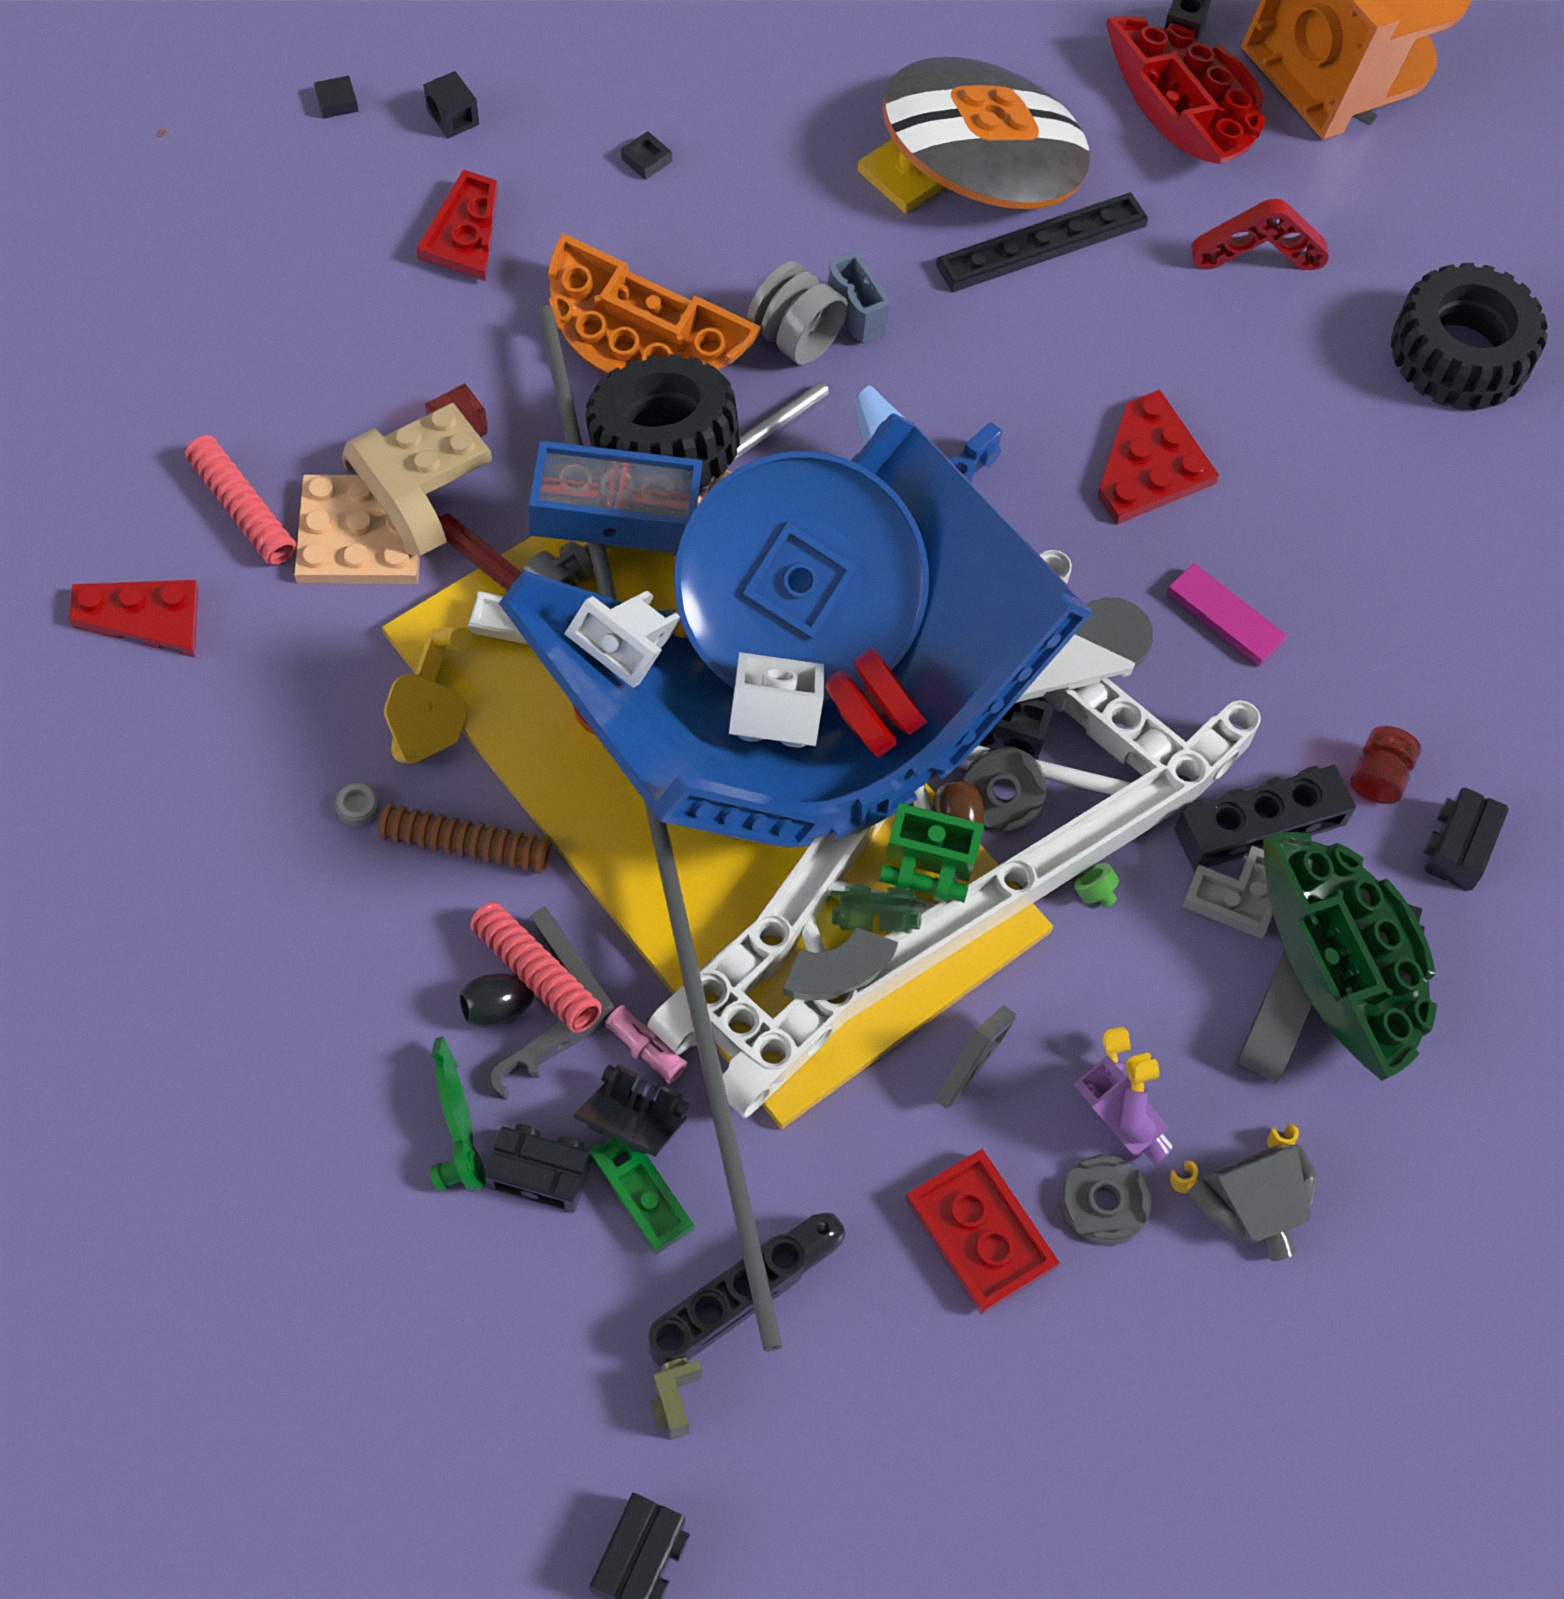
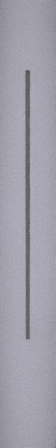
[538,305,782,1352]

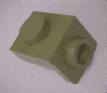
[650,1358,702,1440]

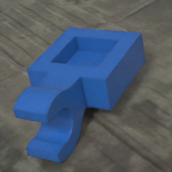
[949,422,1003,484]

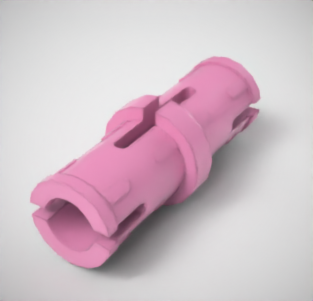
[604,1005,688,1085]

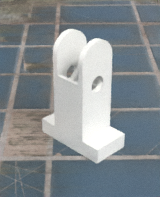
[564,591,681,688]

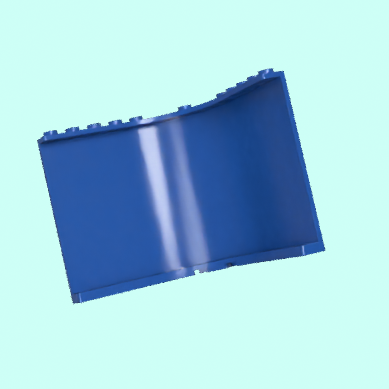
[498,413,1094,847]

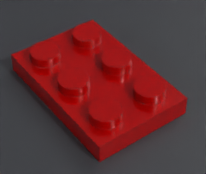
[905,1148,1060,1315]

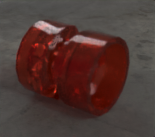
[1350,726,1422,804]

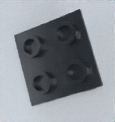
[573,1064,690,1157]

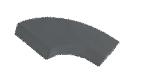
[783,927,898,1000]

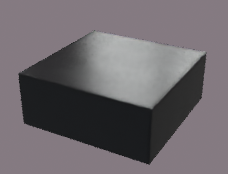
[314,75,359,119]
[621,131,672,180]

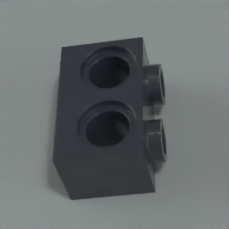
[978,699,1055,760]

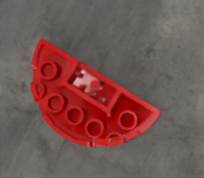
[1106,16,1266,164]

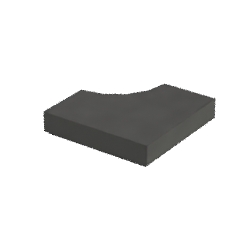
[933,1005,1017,1109]

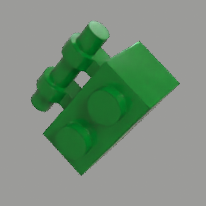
[879,803,984,903]

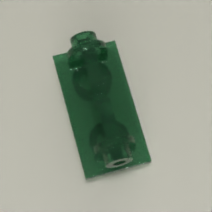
[830,885,926,934]

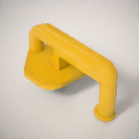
[383,626,472,763]

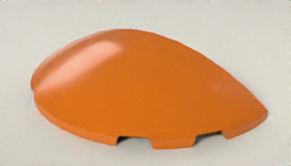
[548,233,762,376]

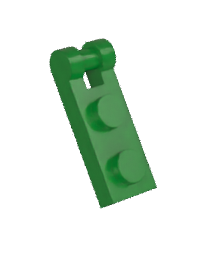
[586,1138,694,1255]

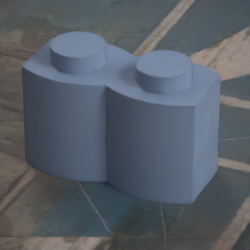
[828,251,889,343]

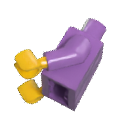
[1074,1027,1172,1163]

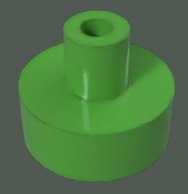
[1074,862,1119,908]

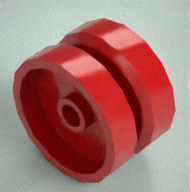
[824,646,928,758]

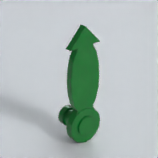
[430,1036,485,1192]

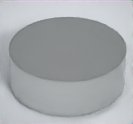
[335,783,379,827]

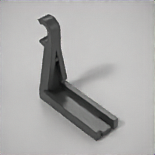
[491,906,615,1100]

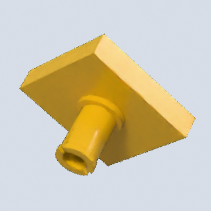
[857,139,945,214]

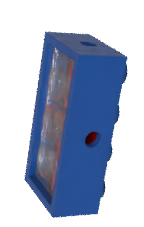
[529,440,703,553]

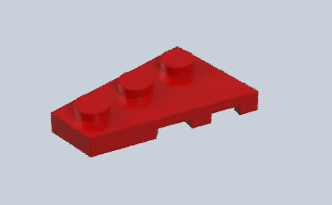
[416,169,498,281]
[69,580,199,658]

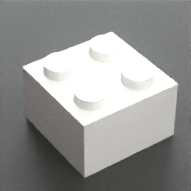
[729,652,824,748]

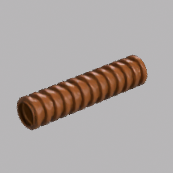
[378,803,552,874]

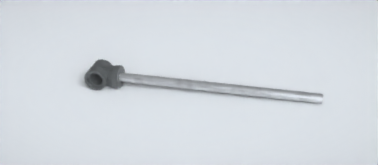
[522,382,829,587]

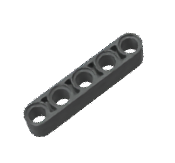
[1236,949,1312,1083]

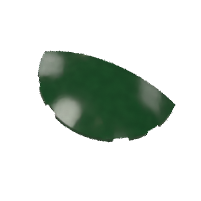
[1263,832,1437,1081]

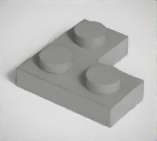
[1182,846,1273,939]

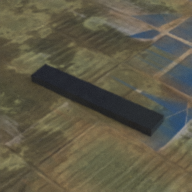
[936,192,1148,293]

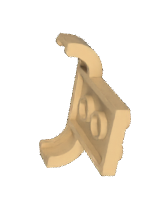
[342,403,493,556]

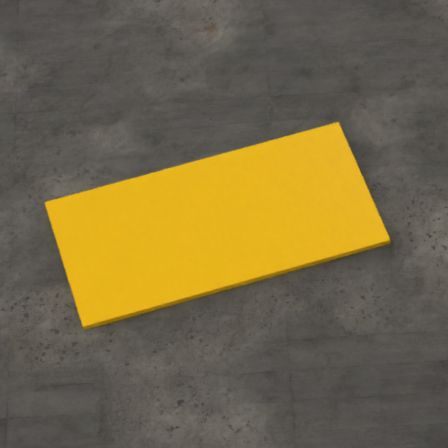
[382,536,1054,1130]

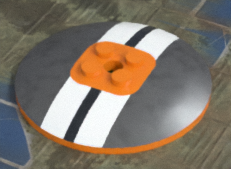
[882,57,1090,209]

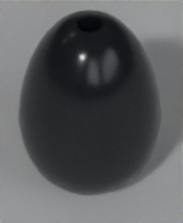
[460,974,534,1028]

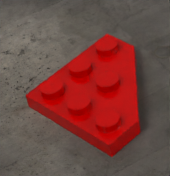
[1097,389,1219,525]

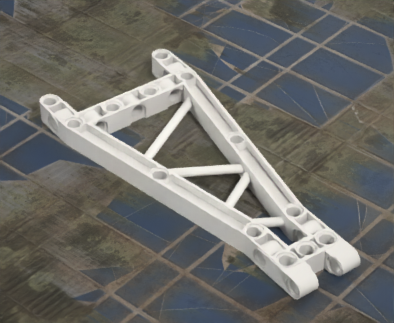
[647,550,1261,1118]

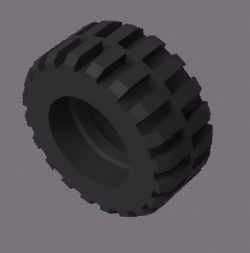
[1391,263,1548,410]
[585,354,740,489]

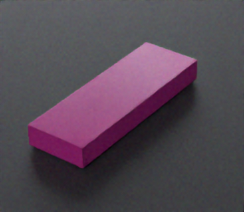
[1166,563,1287,667]

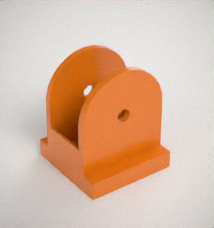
[1241,0,1471,140]

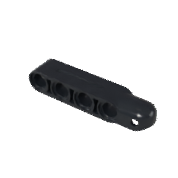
[649,1213,846,1366]

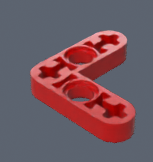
[1191,198,1329,270]

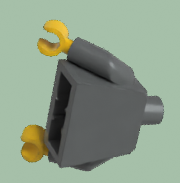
[1170,1124,1318,1261]

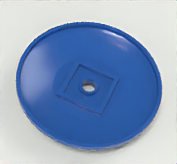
[674,451,929,706]

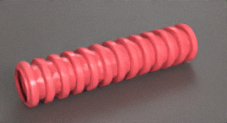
[184,435,296,566]
[470,902,602,1033]

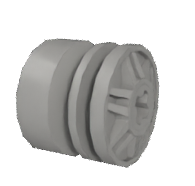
[747,261,848,365]

